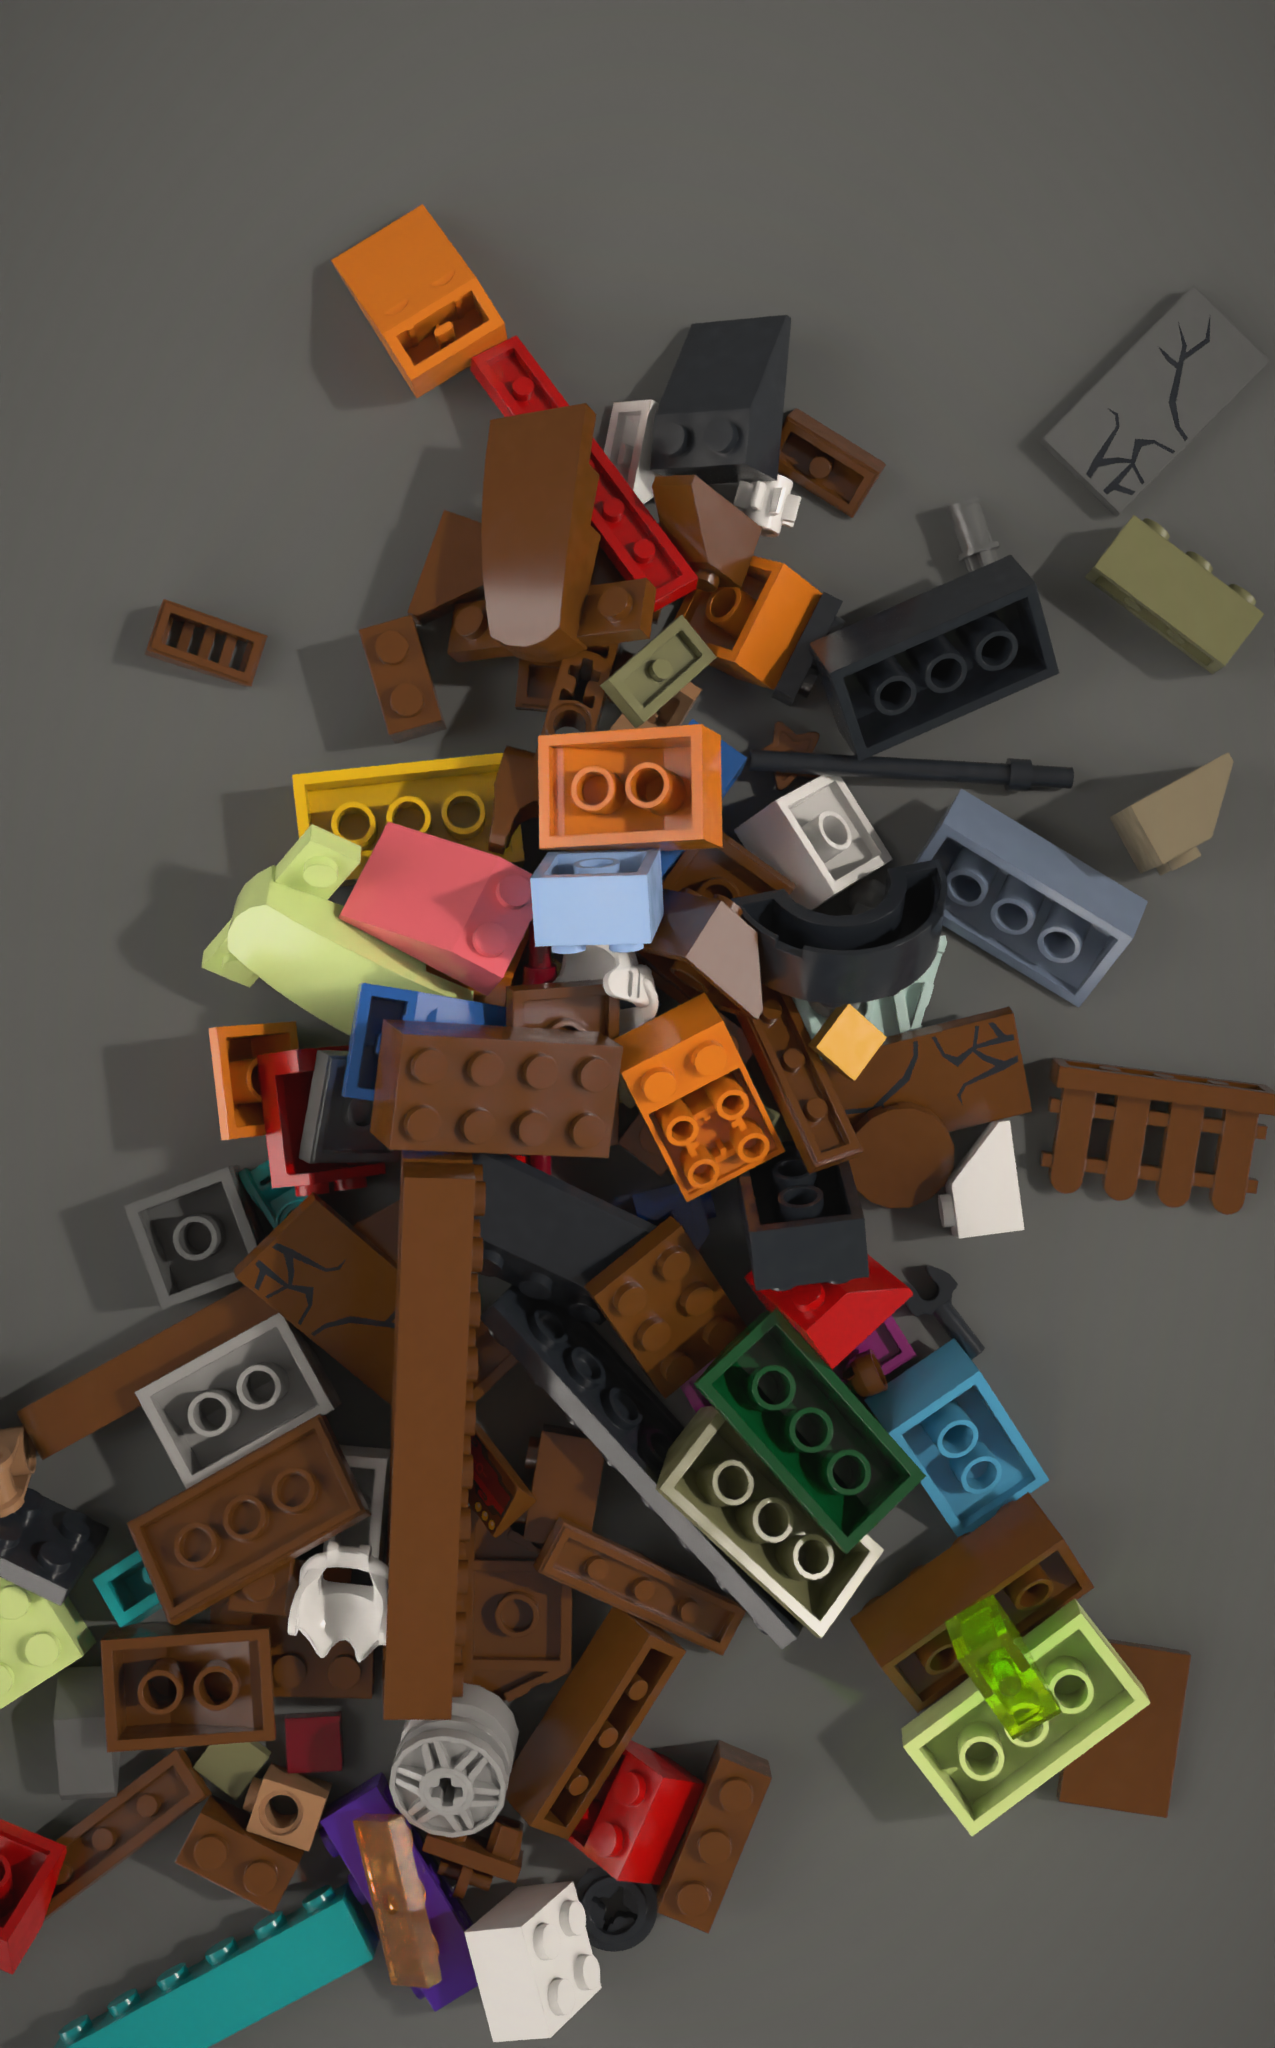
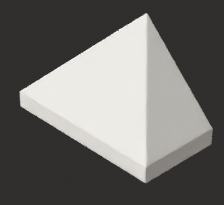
[604,400,662,504]

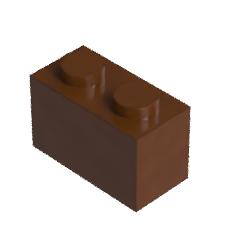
[359,615,447,744]
[515,1424,604,1544]
[175,1794,305,1914]

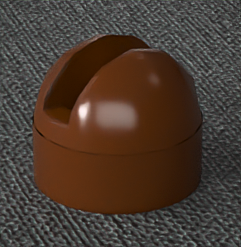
[842,1349,888,1397]

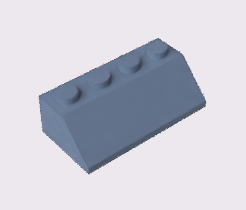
[913,789,1148,1008]

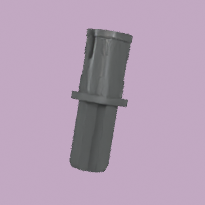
[946,496,1000,573]

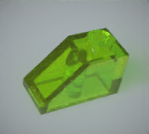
[945,1594,1062,1740]

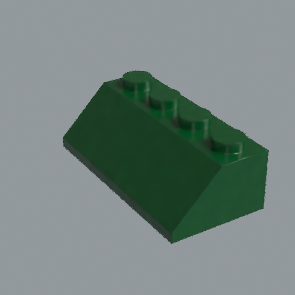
[694,1308,926,1554]

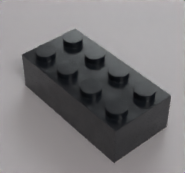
[809,555,1059,762]

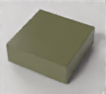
[193,1742,272,1801]

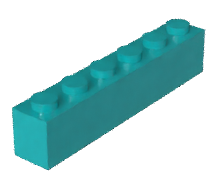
[54,1882,379,2048]

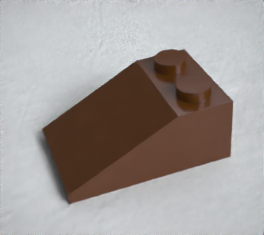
[100,1622,276,1753]

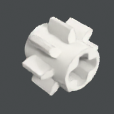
[733,474,801,537]

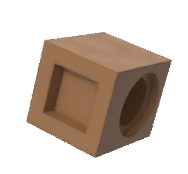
[242,1763,333,1852]

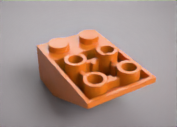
[331,204,507,399]
[613,992,785,1202]

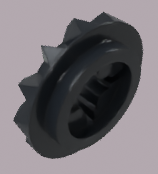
[575,1866,657,1952]

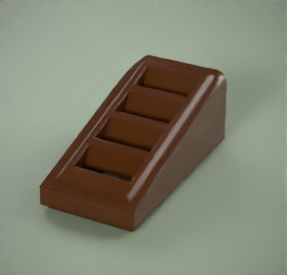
[145,599,268,688]

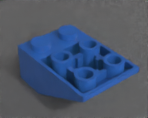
[341,983,506,1101]

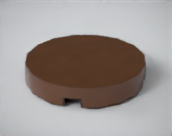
[849,1102,955,1208]

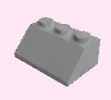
[135,1313,342,1489]

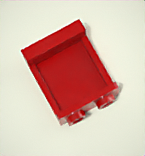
[257,1045,386,1197]

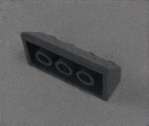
[472,1153,657,1325]

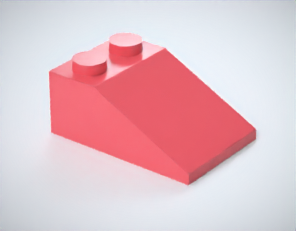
[338,822,533,996]

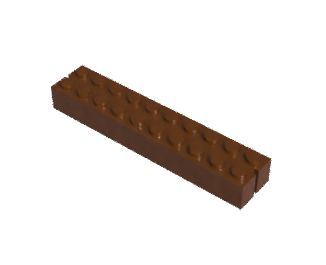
[382,1150,486,1720]

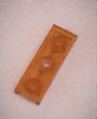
[353,1813,442,1989]

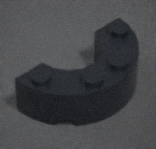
[731,859,947,1007]

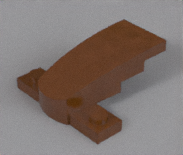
[447,403,657,663]

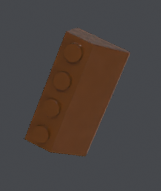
[850,1492,1095,1713]

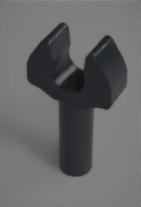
[903,1264,985,1360]

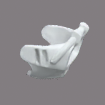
[552,945,659,1036]
[288,1541,389,1662]

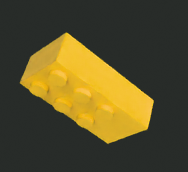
[292,753,525,887]

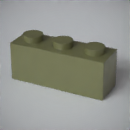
[1084,515,1264,675]

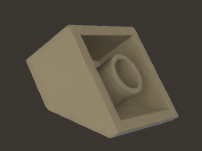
[1109,752,1234,876]

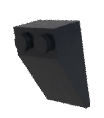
[650,315,791,485]

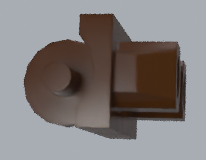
[422,1815,524,1900]

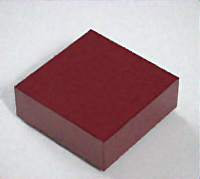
[285,1711,344,1774]

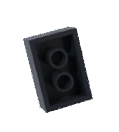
[737,1140,869,1291]

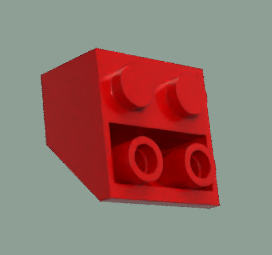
[566,1740,705,1885]

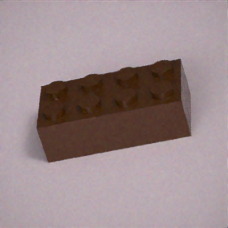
[370,1019,623,1158]

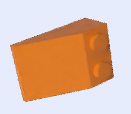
[538,724,723,851]

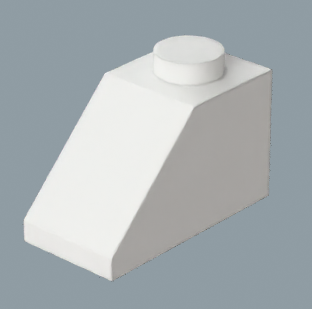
[938,1120,1024,1239]

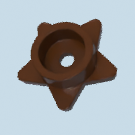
[761,721,821,791]

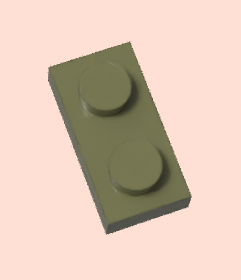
[600,615,717,728]

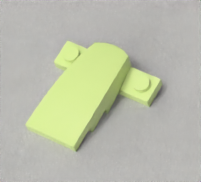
[201,824,474,1036]

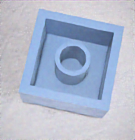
[530,848,664,954]

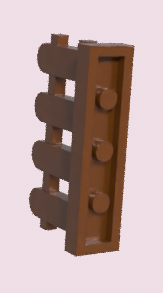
[1039,1057,1275,1215]

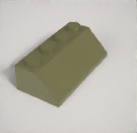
[655,1405,884,1638]

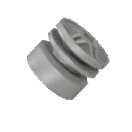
[389,1683,519,1838]

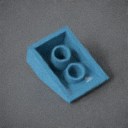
[864,1338,1049,1538]

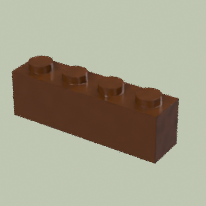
[505,1606,686,1840]

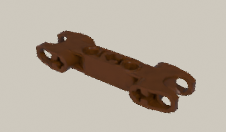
[488,521,662,855]

